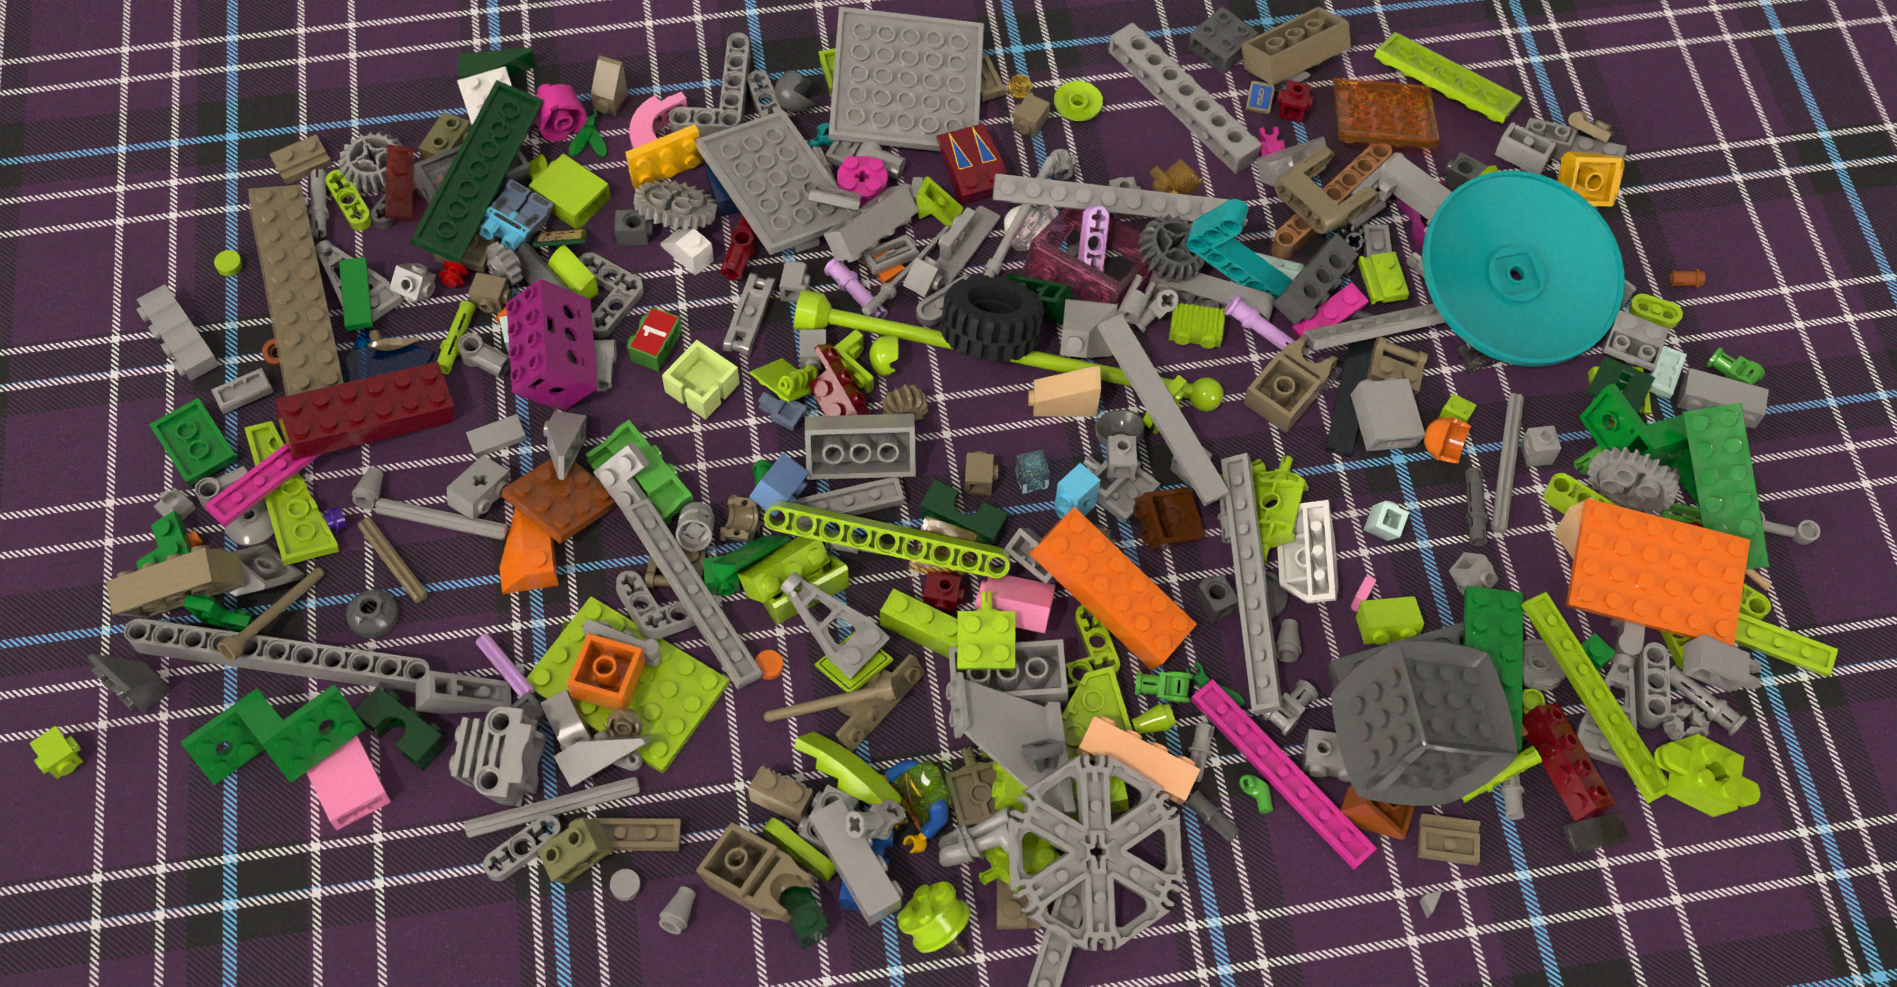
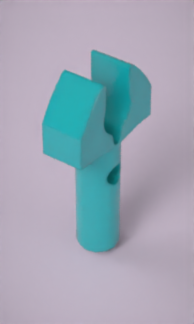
[807,123,834,149]

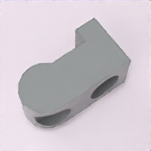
[1610,618,1645,659]

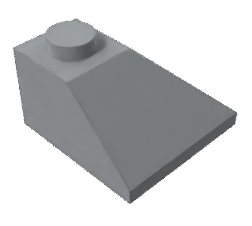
[1060,299,1118,358]
[227,544,305,597]

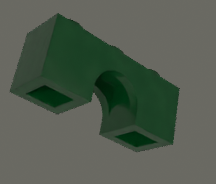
[919,480,1008,546]
[354,686,447,772]

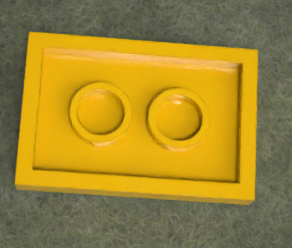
[625,124,704,191]

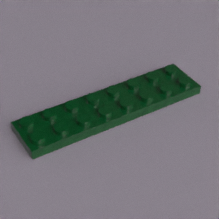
[411,80,543,264]

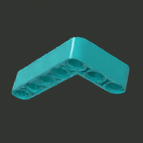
[1186,199,1292,308]

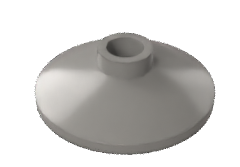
[224,498,275,546]

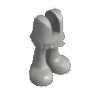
[939,806,1023,867]

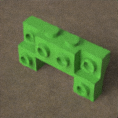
[585,420,694,526]

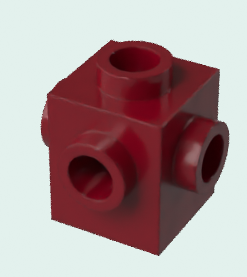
[1277,80,1314,123]
[923,571,965,614]

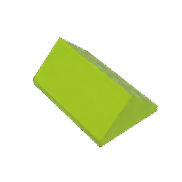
[763,552,849,625]

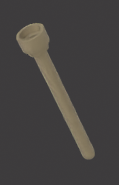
[217,568,324,661]
[764,676,898,722]

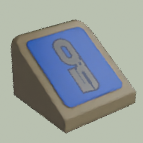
[1245,81,1275,115]

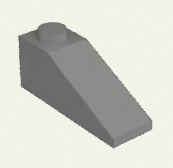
[1256,137,1326,187]
[544,411,586,480]
[416,671,512,714]
[553,735,653,787]

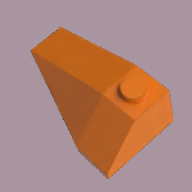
[500,507,559,594]

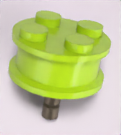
[897,882,971,956]

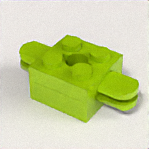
[1654,734,1760,817]

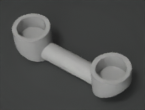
[1760,510,1820,545]

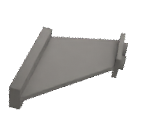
[946,672,1076,817]

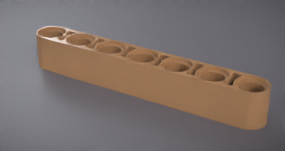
[1271,141,1392,260]

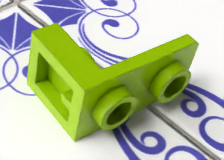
[834,330,874,393]

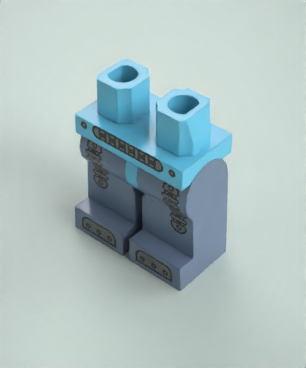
[480,179,553,251]

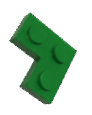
[136,511,192,570]
[183,594,254,632]

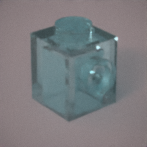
[1015,450,1050,494]

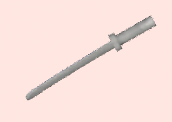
[862,225,951,316]

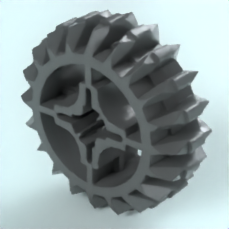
[1138,214,1205,283]

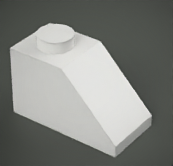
[660,228,714,276]

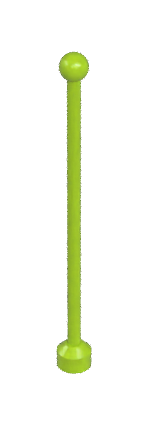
[794,289,1223,412]

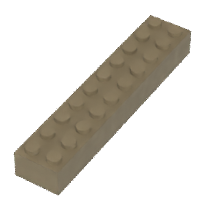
[248,184,344,396]

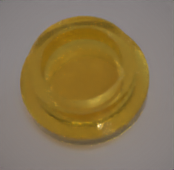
[1008,75,1032,98]

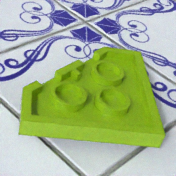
[1062,666,1133,762]

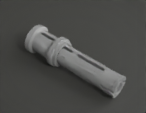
[1670,665,1748,737]

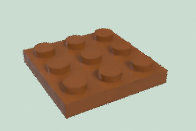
[502,459,618,544]

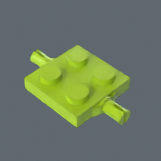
[979,832,1060,892]

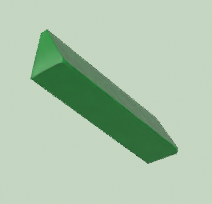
[710,535,790,581]

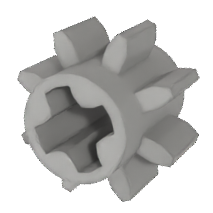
[1049,149,1077,180]

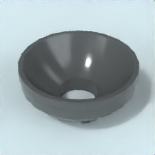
[1095,409,1144,447]
[346,589,399,639]

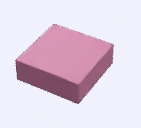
[1351,576,1376,612]

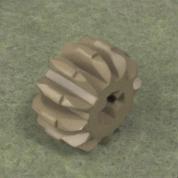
[882,384,928,423]

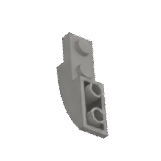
[1524,118,1627,161]

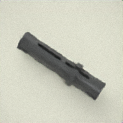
[1465,468,1488,546]

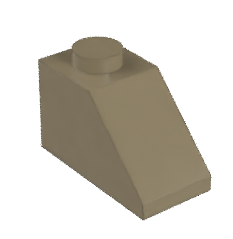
[591,56,628,116]

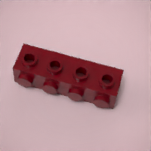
[1522,703,1616,822]

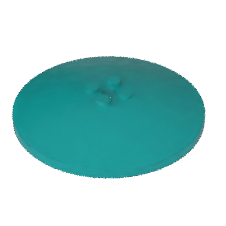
[1422,171,1625,367]

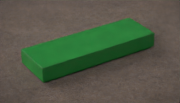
[339,257,373,331]

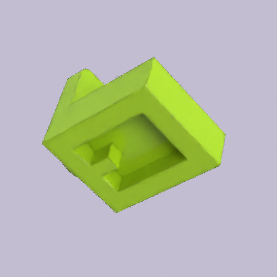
[1439,393,1476,423]

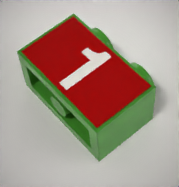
[627,307,682,372]

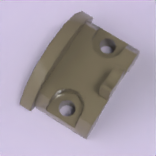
[720,495,763,542]

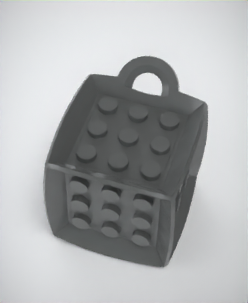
[1331,640,1518,806]

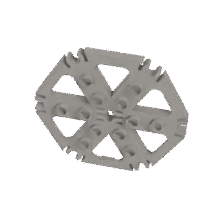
[1008,754,1183,951]

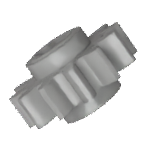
[485,241,523,287]

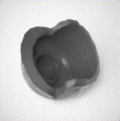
[775,70,818,112]

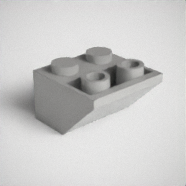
[1602,310,1669,372]

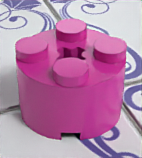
[534,84,587,141]
[837,156,888,211]

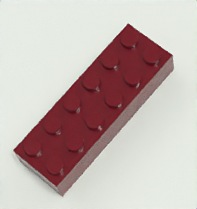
[275,361,454,461]

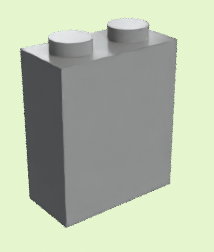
[1351,377,1425,451]

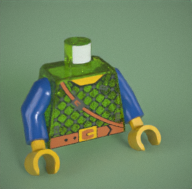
[881,759,951,853]

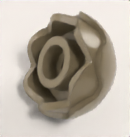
[606,708,642,737]

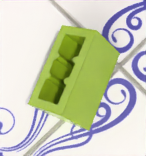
[548,245,599,300]

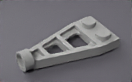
[315,240,404,330]
[780,572,890,680]
[1576,654,1637,769]

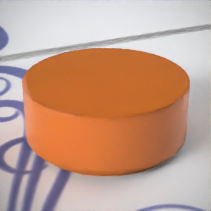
[755,650,783,680]

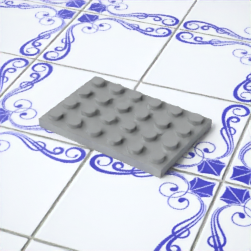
[696,110,855,255]

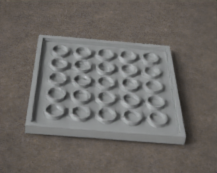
[828,6,984,151]

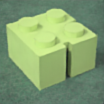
[662,340,740,420]

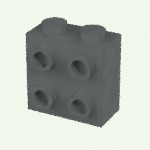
[1188,7,1258,75]

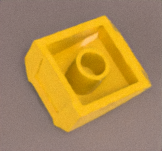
[1558,152,1624,207]

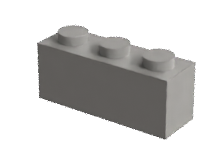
[1677,368,1769,428]

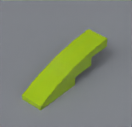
[794,731,902,805]

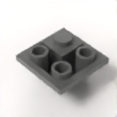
[87,654,171,715]

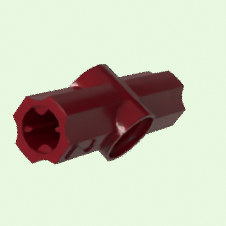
[720,215,758,281]

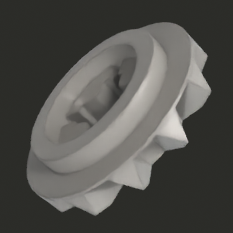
[1662,701,1710,742]

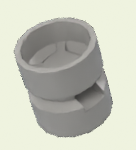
[676,502,715,551]

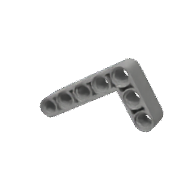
[669,33,751,138]

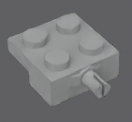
[1083,455,1161,524]

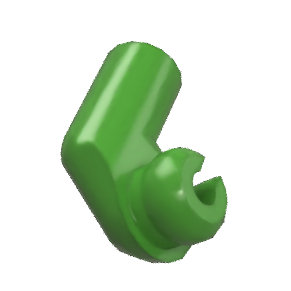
[1239,774,1274,814]

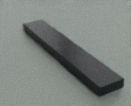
[1325,318,1377,458]

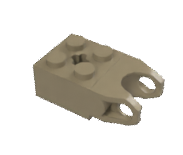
[1244,336,1338,433]
[696,822,815,923]

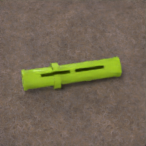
[437,301,476,374]
[1461,745,1542,803]

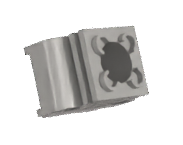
[449,707,547,807]

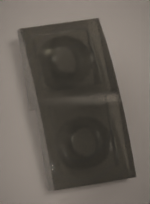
[1562,813,1630,854]

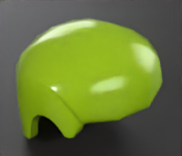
[869,335,898,376]

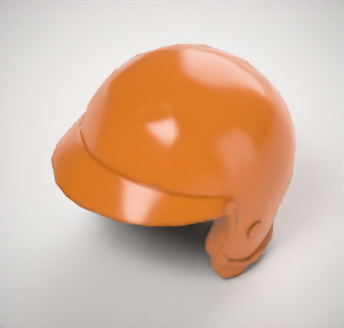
[1424,416,1472,464]

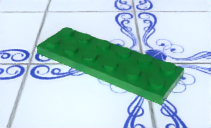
[1683,402,1770,570]
[1463,585,1523,754]

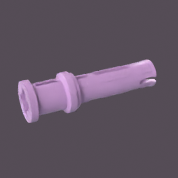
[824,258,888,319]
[1223,294,1296,350]

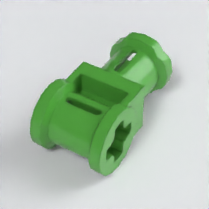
[1706,347,1765,385]
[1135,670,1193,703]

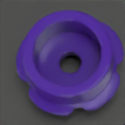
[323,506,346,533]

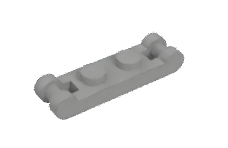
[723,273,776,357]

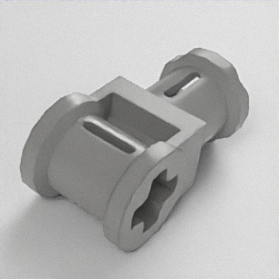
[1135,283,1179,333]
[1263,679,1319,737]
[845,799,905,840]

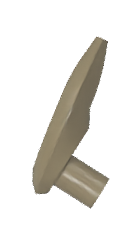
[367,330,419,351]

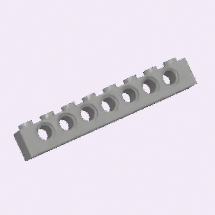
[1109,22,1261,174]

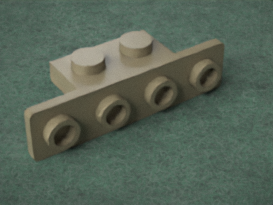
[836,654,924,752]

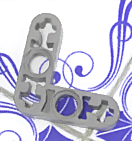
[579,253,644,338]
[616,571,717,640]

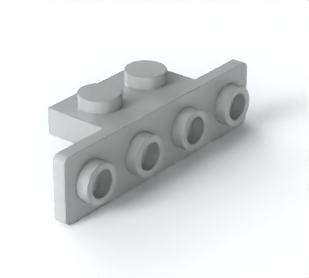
[937,205,1000,287]

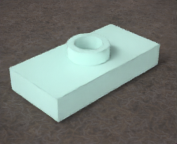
[1649,346,1687,399]

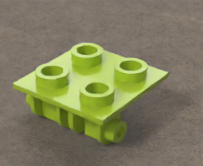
[749,358,819,403]

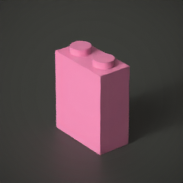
[975,575,1056,633]
[306,735,391,830]

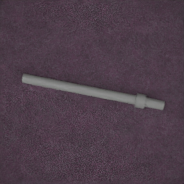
[984,156,1056,277]

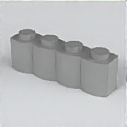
[136,284,219,381]

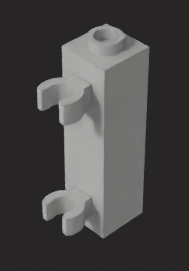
[1378,154,1452,233]

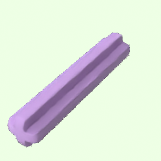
[476,633,535,697]

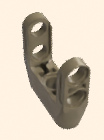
[1275,145,1380,234]

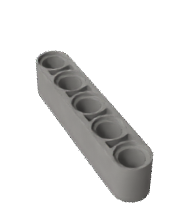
[1148,270,1275,321]

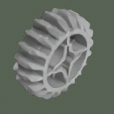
[339,131,409,195]

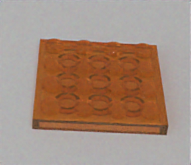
[1332,78,1439,149]

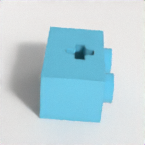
[1054,463,1100,518]

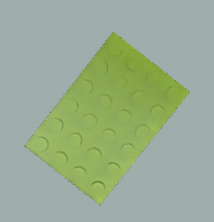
[526,596,730,774]

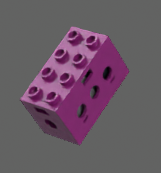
[506,278,598,412]

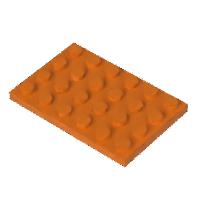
[1565,498,1750,646]

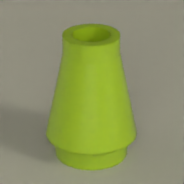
[1131,703,1176,734]

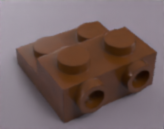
[1133,487,1206,551]

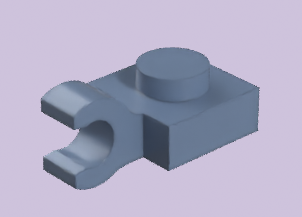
[758,392,807,432]

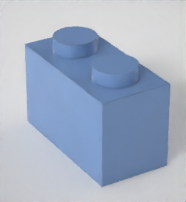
[749,453,809,517]

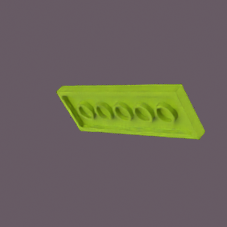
[1374,32,1523,123]

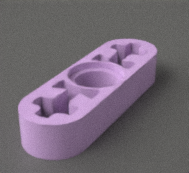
[1077,206,1109,281]

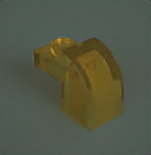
[1149,158,1203,195]

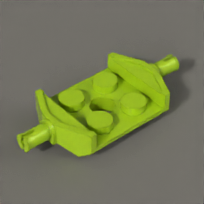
[1253,456,1309,564]

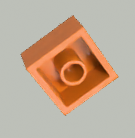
[567,633,646,710]

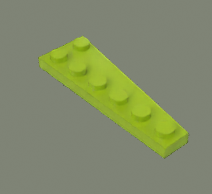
[244,421,339,566]

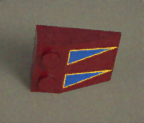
[936,123,1007,205]

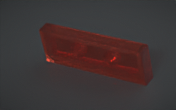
[385,144,414,221]

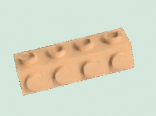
[1076,716,1200,805]

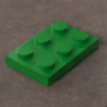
[149,398,238,487]

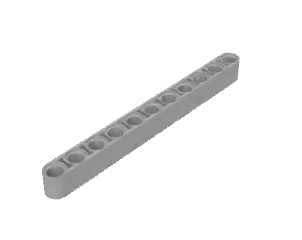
[124,619,431,693]

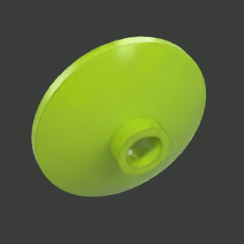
[1054,81,1103,121]

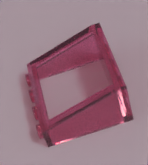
[1021,208,1151,311]

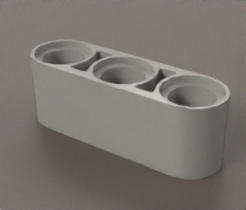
[1635,642,1671,729]

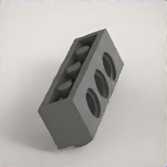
[1273,233,1359,325]

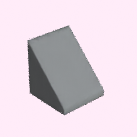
[1420,889,1443,918]

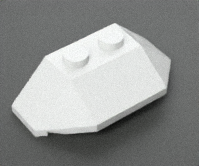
[1277,500,1339,603]

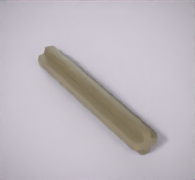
[358,517,428,603]

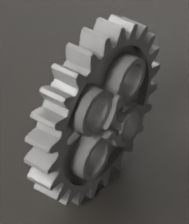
[633,180,717,230]
[1587,447,1679,515]

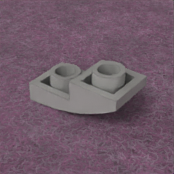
[541,689,592,745]

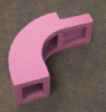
[630,92,687,149]

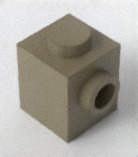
[1012,93,1050,139]
[468,273,512,313]
[964,451,998,496]

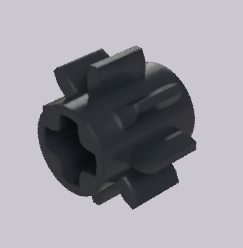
[1338,223,1367,252]

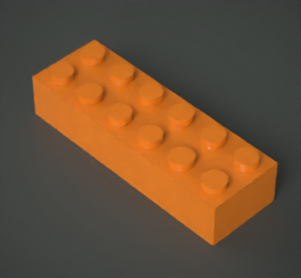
[1029,507,1197,670]

